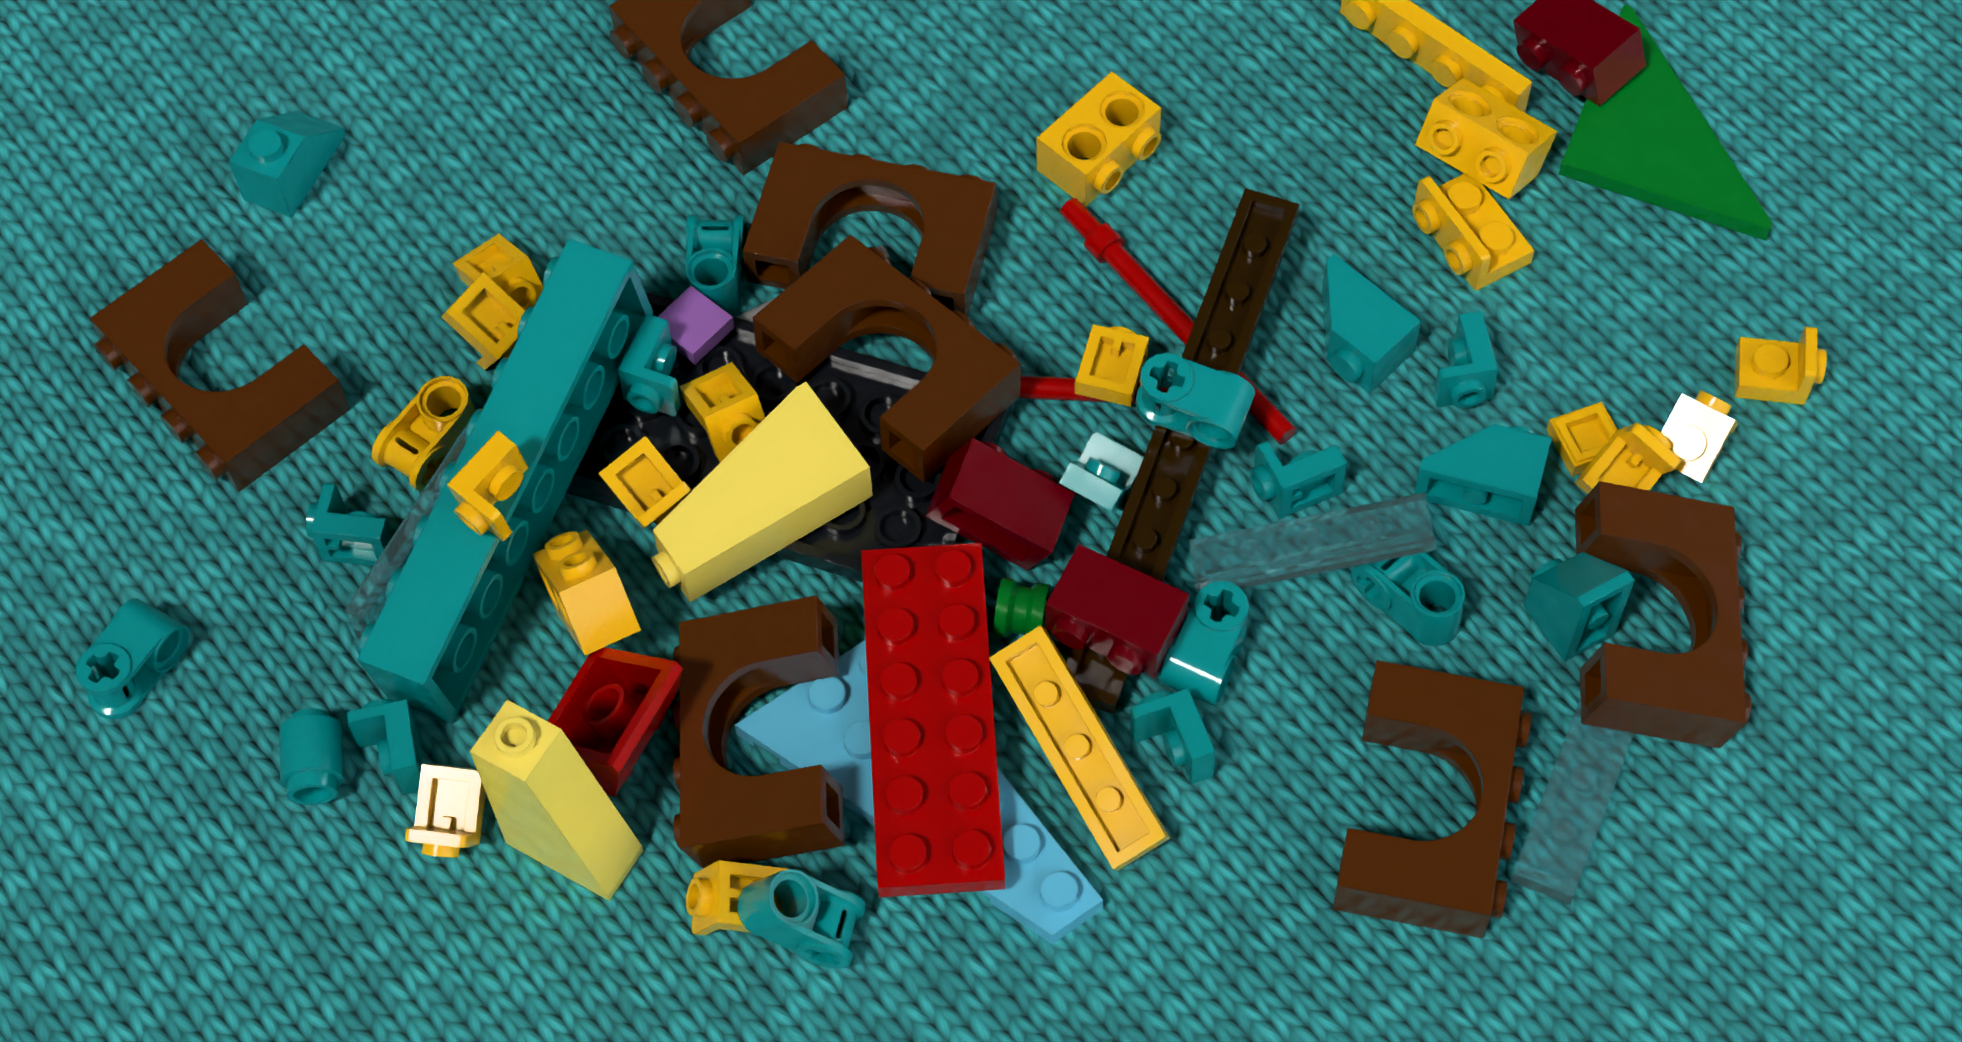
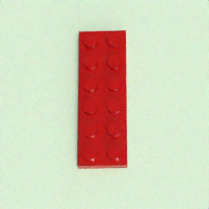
[861,543,1005,898]

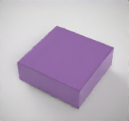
[658,286,735,365]

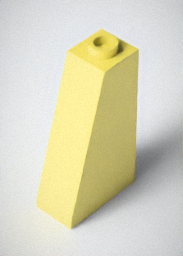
[652,382,873,602]
[470,700,644,901]

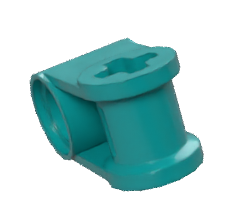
[685,214,747,316]
[1136,353,1255,449]
[1351,531,1465,646]
[1159,581,1249,706]
[75,598,190,719]
[737,869,866,969]

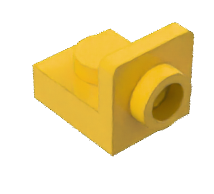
[452,233,543,310]
[441,272,525,370]
[1075,324,1149,407]
[1734,326,1827,405]
[680,362,766,462]
[447,430,528,542]
[686,860,788,936]

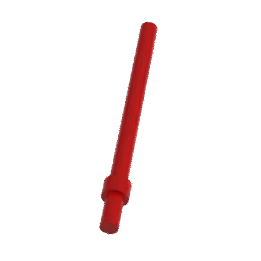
[1060,198,1297,445]

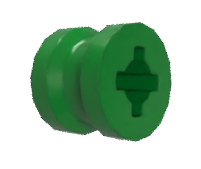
[993,577,1051,638]

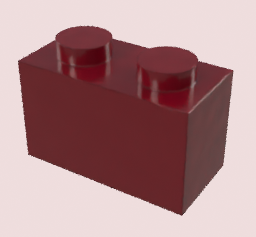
[1513,0,1646,106]
[926,438,1075,571]
[1045,544,1190,679]

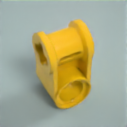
[371,376,476,492]

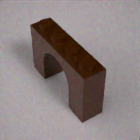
[609,0,848,176]
[743,142,997,317]
[753,235,1021,483]
[89,239,350,492]
[1575,481,1751,748]
[673,595,845,869]
[1333,660,1532,938]

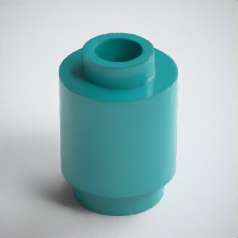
[279,708,344,805]

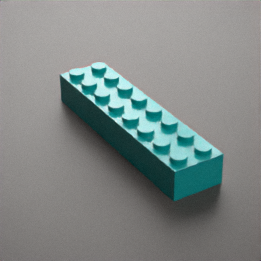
[357,239,653,724]

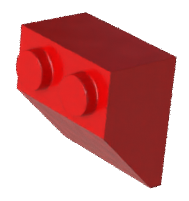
[548,647,683,797]

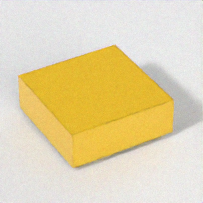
[1546,402,1617,477]

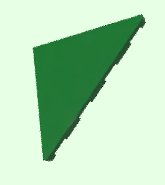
[1559,4,1772,240]

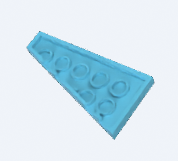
[735,640,1103,945]

